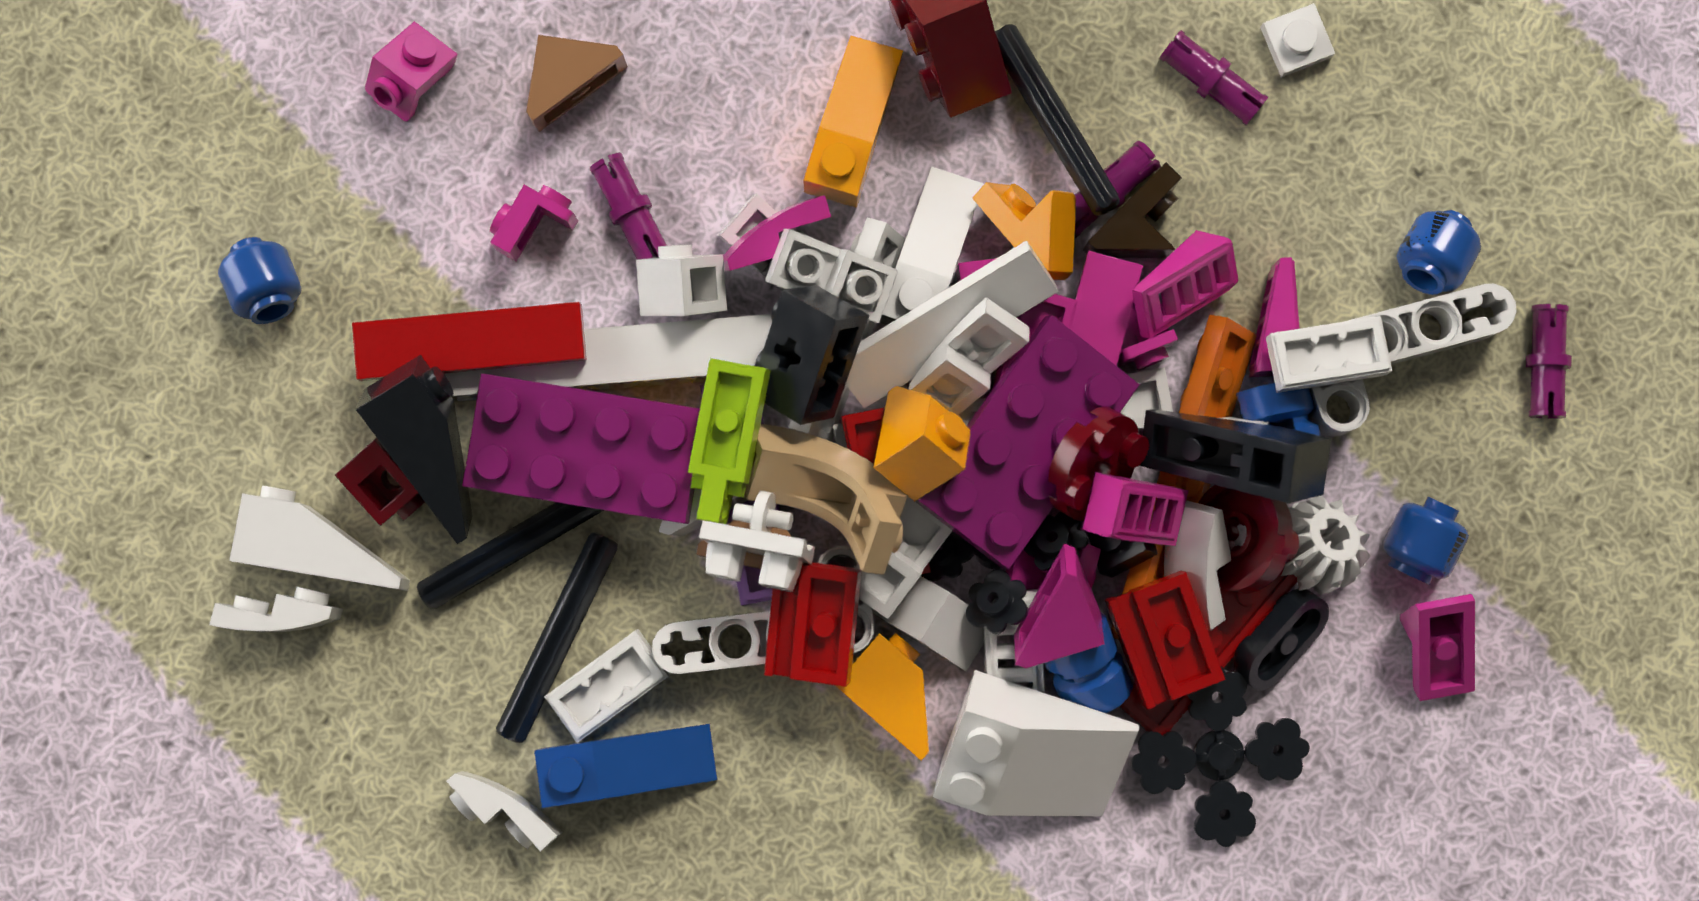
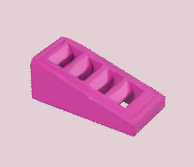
[1132,230,1238,339]
[1249,257,1300,378]
[1083,473,1189,546]

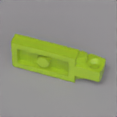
[688,358,771,525]

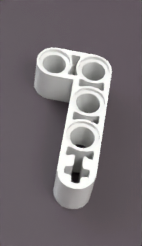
[1309,283,1517,437]
[652,546,874,674]

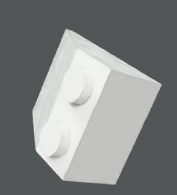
[933,670,1139,816]

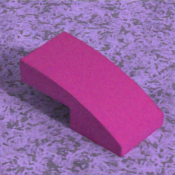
[723,195,831,271]

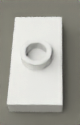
[1266,316,1392,393]
[544,629,671,743]

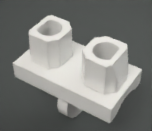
[699,491,815,592]

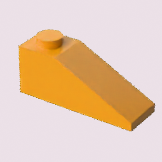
[803,35,903,208]

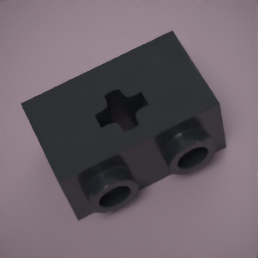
[754,285,869,425]

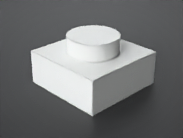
[1260,3,1335,77]

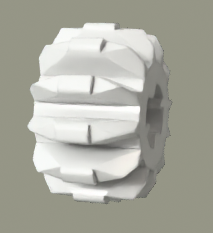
[1281,496,1371,595]

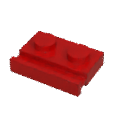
[764,562,862,687]
[1105,570,1225,710]

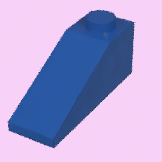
[534,724,718,808]

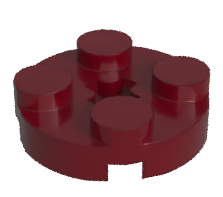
[1048,407,1149,522]
[1198,485,1299,593]

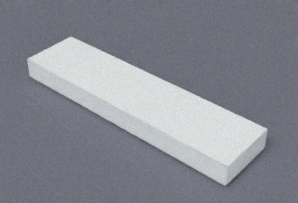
[846,240,1059,409]

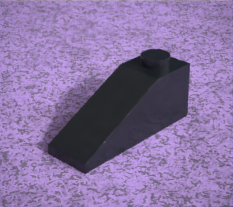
[356,354,472,544]
[1139,409,1331,503]

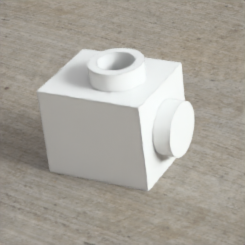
[636,244,727,316]

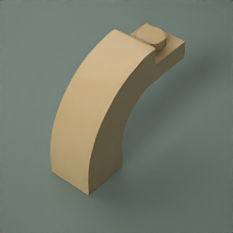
[744,424,907,575]

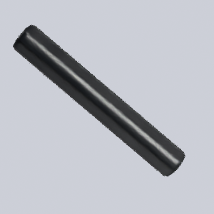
[995,24,1120,216]
[417,502,604,609]
[496,533,618,743]

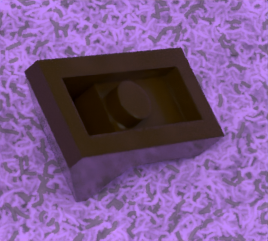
[1083,162,1182,258]

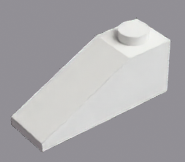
[879,167,984,326]
[229,486,410,591]

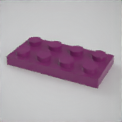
[915,315,1140,569]
[462,373,700,524]

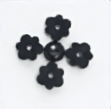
[921,512,1088,634]
[1131,666,1310,847]

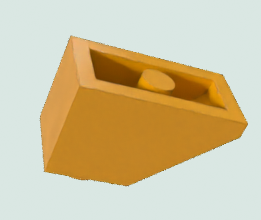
[874,386,971,502]
[835,633,929,761]

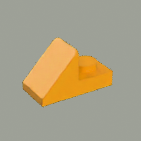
[972,182,1076,280]

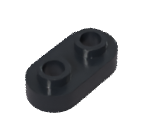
[1234,588,1329,691]

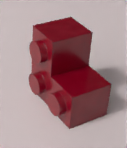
[888,0,1012,118]

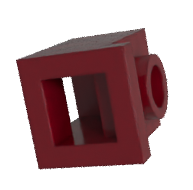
[335,438,425,526]

